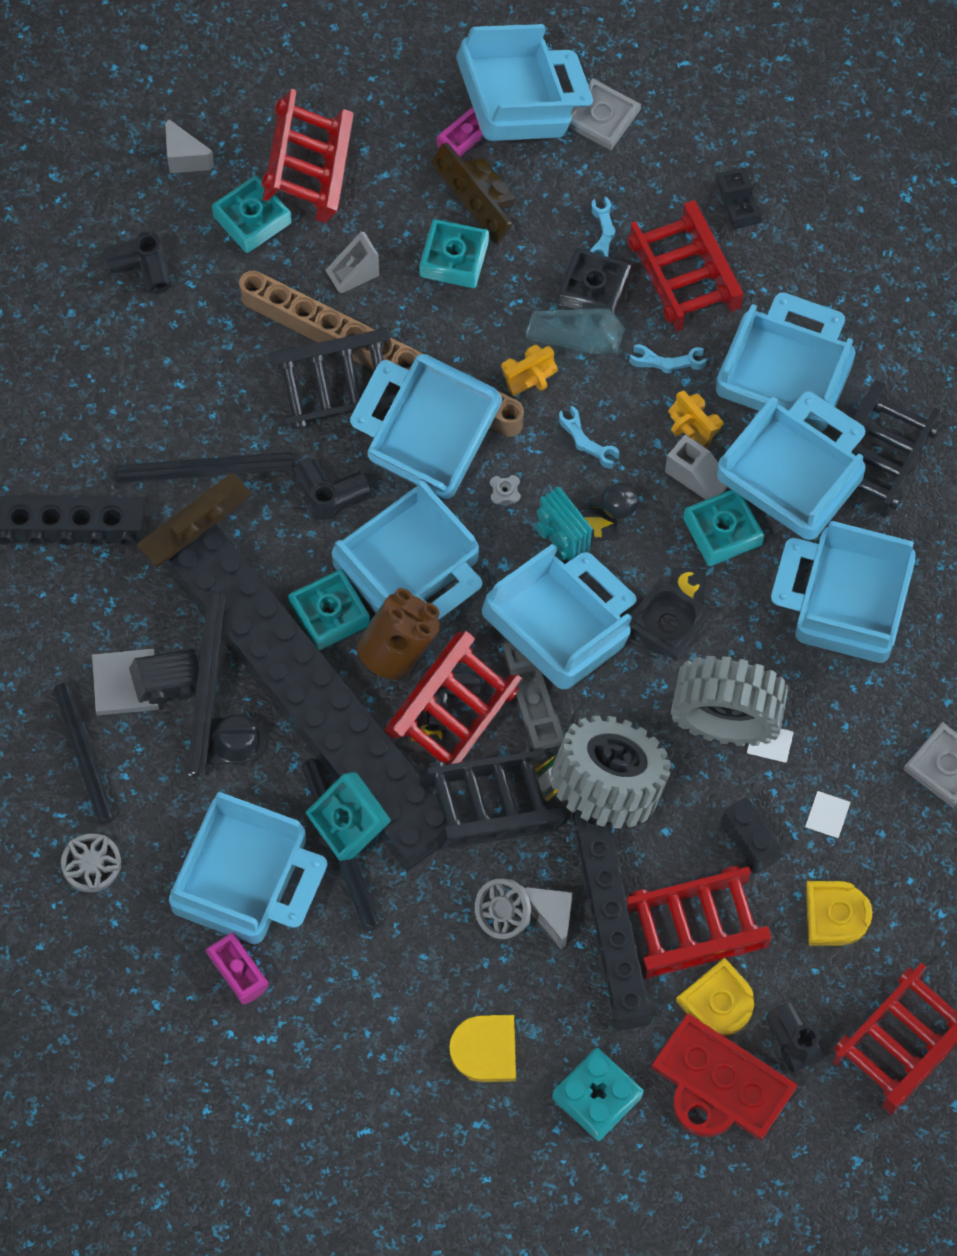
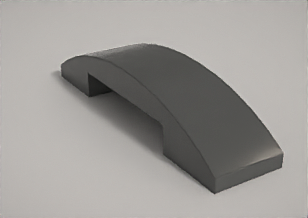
[503,642,564,751]

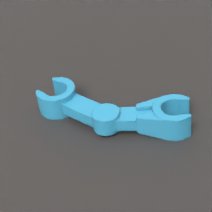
[590,197,616,257]
[629,344,707,373]
[559,406,619,469]

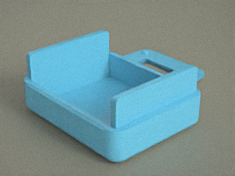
[456,24,593,141]
[716,293,855,431]
[350,354,502,499]
[717,392,865,540]
[332,480,482,620]
[771,521,915,663]
[482,544,636,689]
[169,792,327,944]

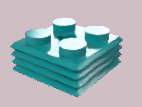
[212,175,292,253]
[419,219,489,288]
[535,486,592,563]
[683,489,764,566]
[288,569,370,651]
[306,772,390,861]
[552,1048,643,1141]

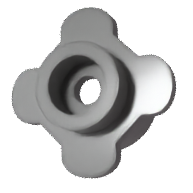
[490,475,521,505]

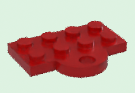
[651,1013,798,1141]

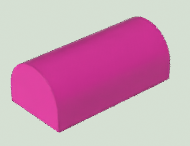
[437,107,483,157]
[205,932,268,1004]

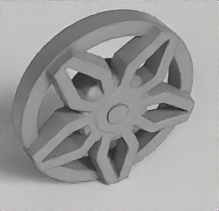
[61,834,121,892]
[475,878,531,939]

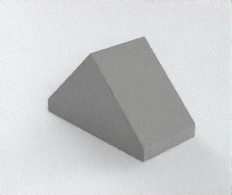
[165,120,214,173]
[326,232,379,293]
[526,887,572,950]

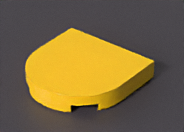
[806,881,872,946]
[676,958,754,1036]
[450,1015,516,1082]

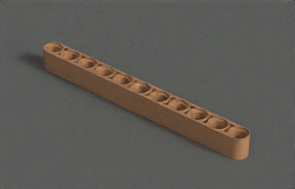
[239,271,524,437]

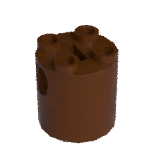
[357,588,440,680]

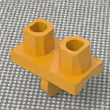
[501,344,558,396]
[668,390,723,448]

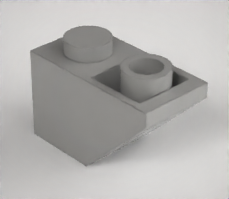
[665,435,728,500]

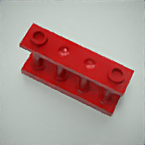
[261,89,354,223]
[627,200,744,332]
[383,631,522,765]
[626,866,772,979]
[833,962,957,1115]

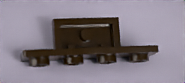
[431,143,516,243]
[137,473,251,567]

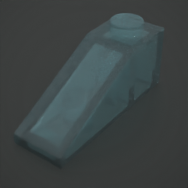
[525,309,625,354]

